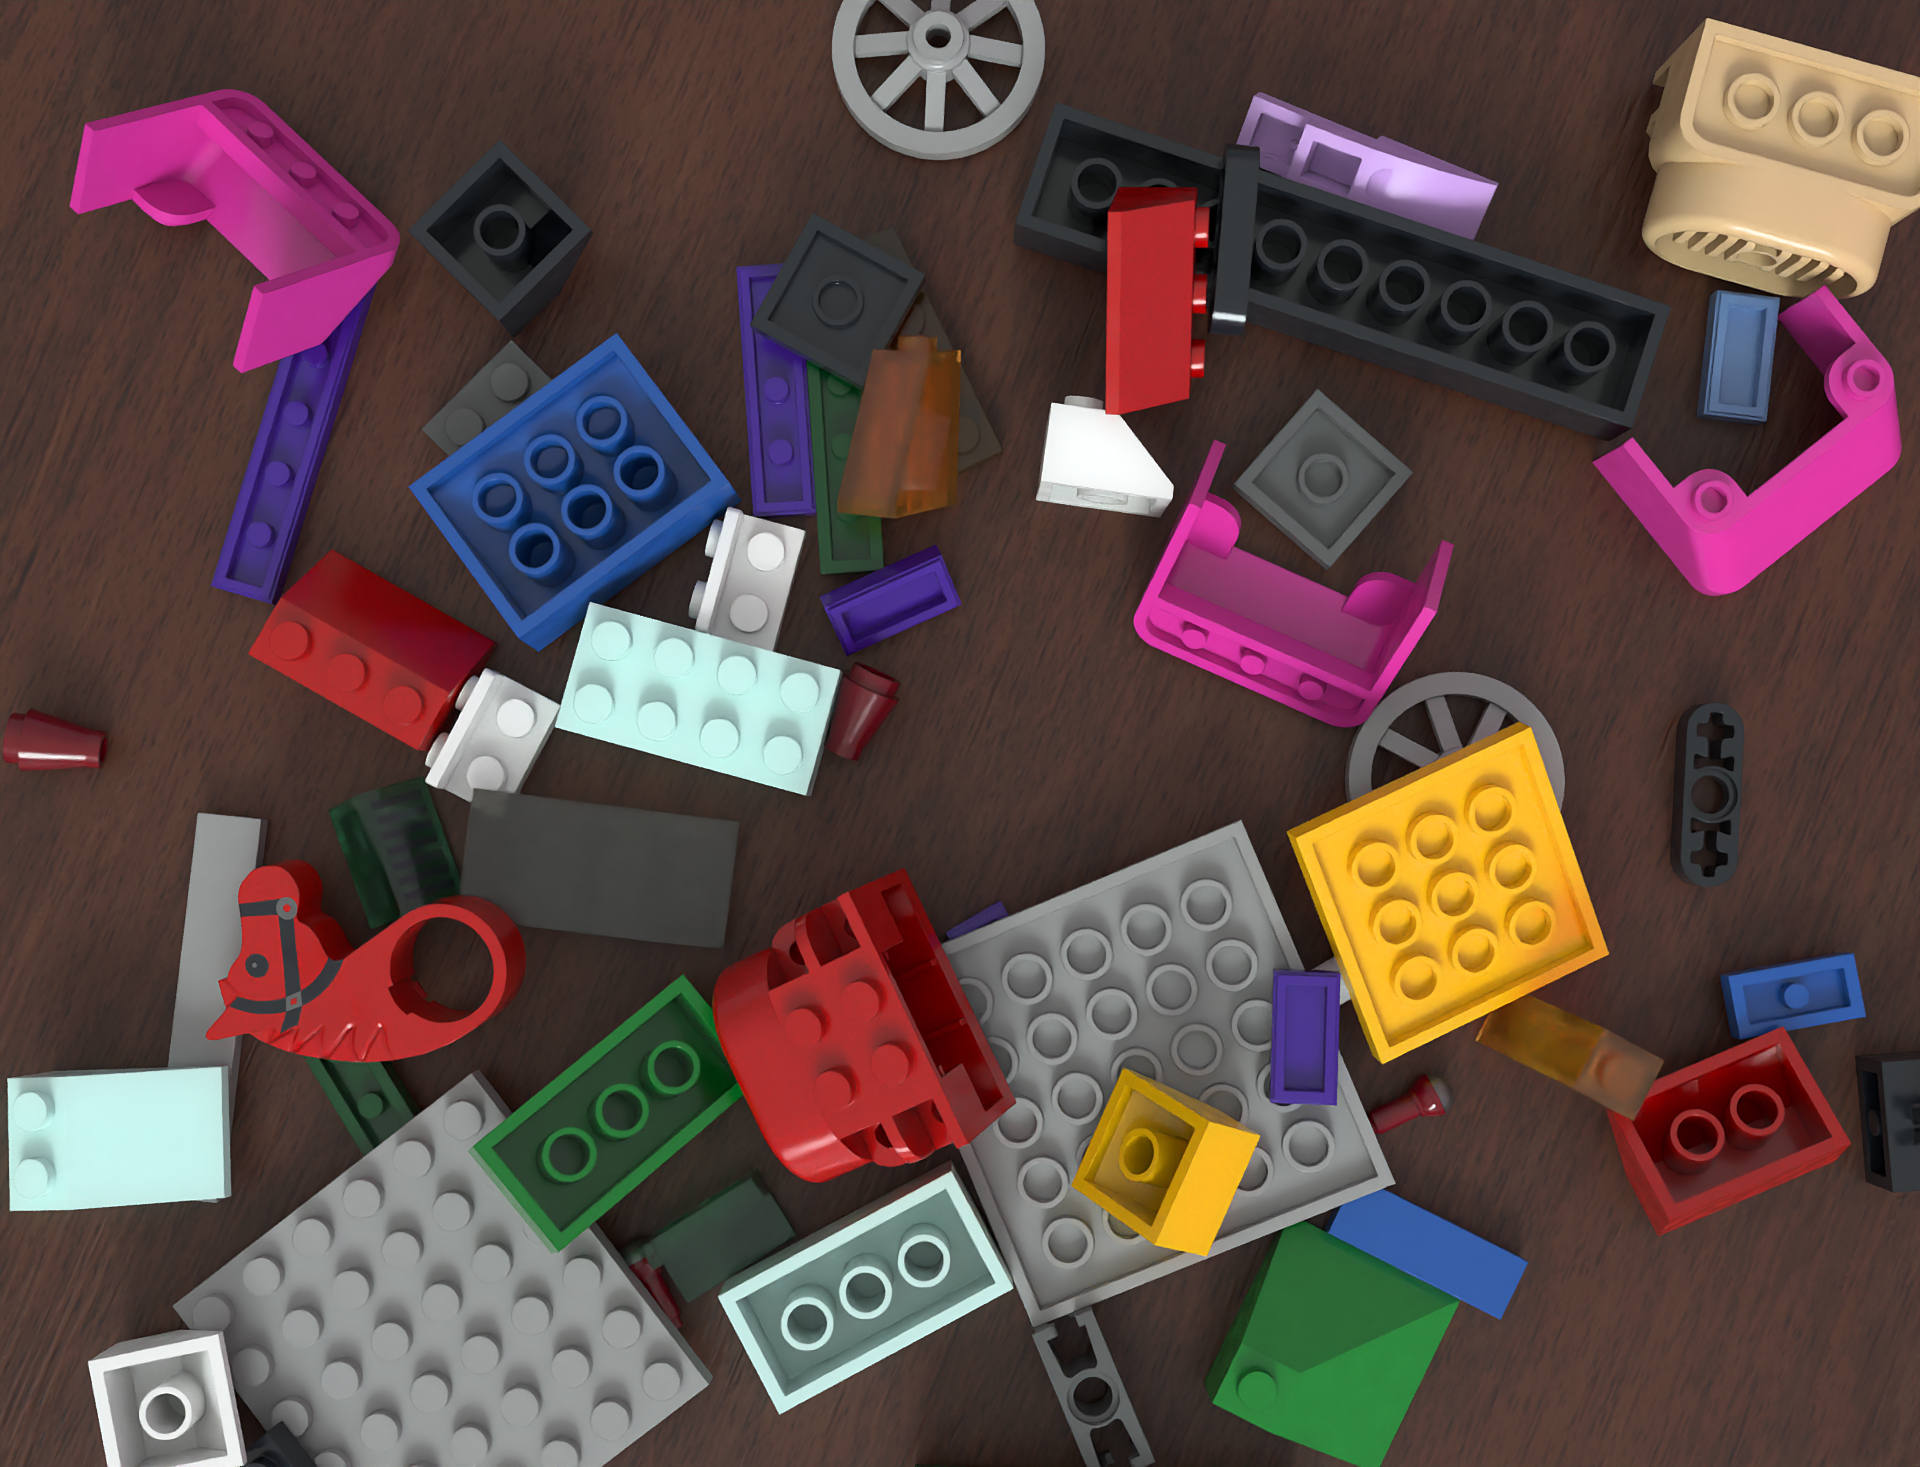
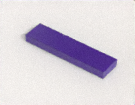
[736,263,817,519]

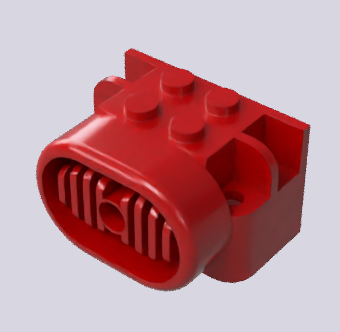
[712,868,1017,1183]

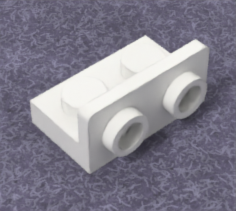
[688,507,807,652]
[425,668,561,818]

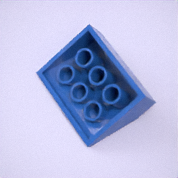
[408,333,742,652]

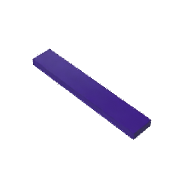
[211,283,377,605]

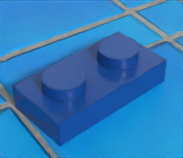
[1719,952,1866,1040]

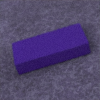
[819,544,962,656]
[1269,969,1341,1106]

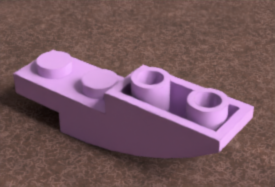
[1236,92,1499,240]

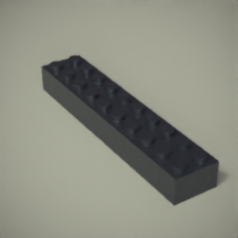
[1013,102,1671,442]

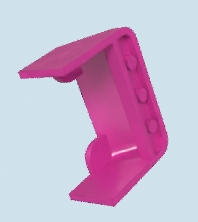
[70,89,400,373]
[1592,285,1902,596]
[1134,439,1454,727]

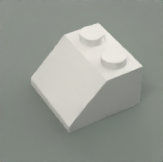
[1036,396,1174,518]
[88,1330,248,1467]

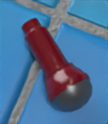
[1367,1073,1454,1135]
[619,1239,684,1329]

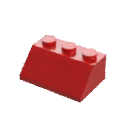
[1105,187,1210,415]
[248,549,498,752]
[1604,1026,1851,1236]

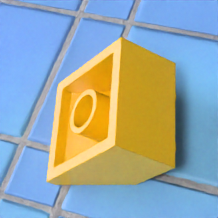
[1071,1067,1261,1256]

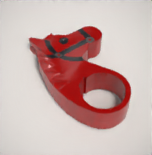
[205,859,526,1062]

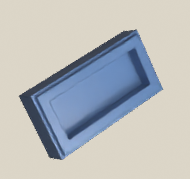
[1697,290,1780,425]

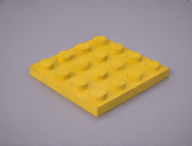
[1287,722,1609,1064]

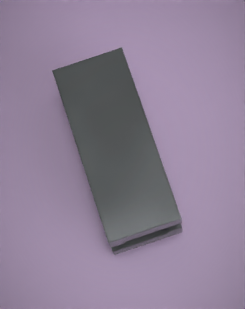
[1029,1305,1156,1467]

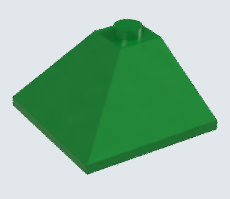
[1203,1220,1460,1467]

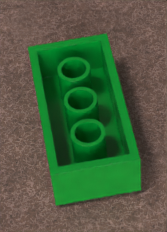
[468,974,743,1254]

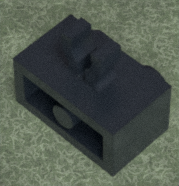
[1855,1051,1920,1193]

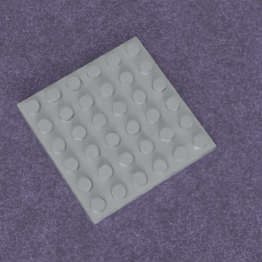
[941,819,1396,1328]
[173,1069,713,1467]

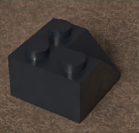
[408,140,593,338]

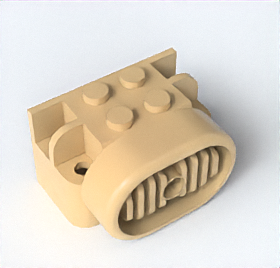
[1642,18,1920,300]

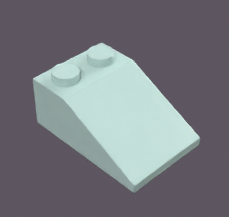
[7,1066,231,1211]

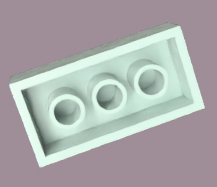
[555,602,843,796]
[718,1159,1013,1415]

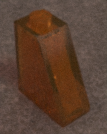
[837,335,961,518]
[1475,994,1664,1121]

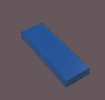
[1324,1188,1528,1320]

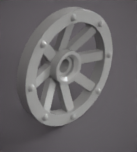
[832,0,1045,160]
[1345,672,1565,812]

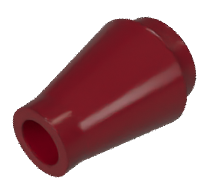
[824,662,901,761]
[3,708,108,772]

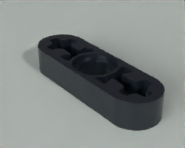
[1207,143,1260,336]
[1670,702,1744,887]

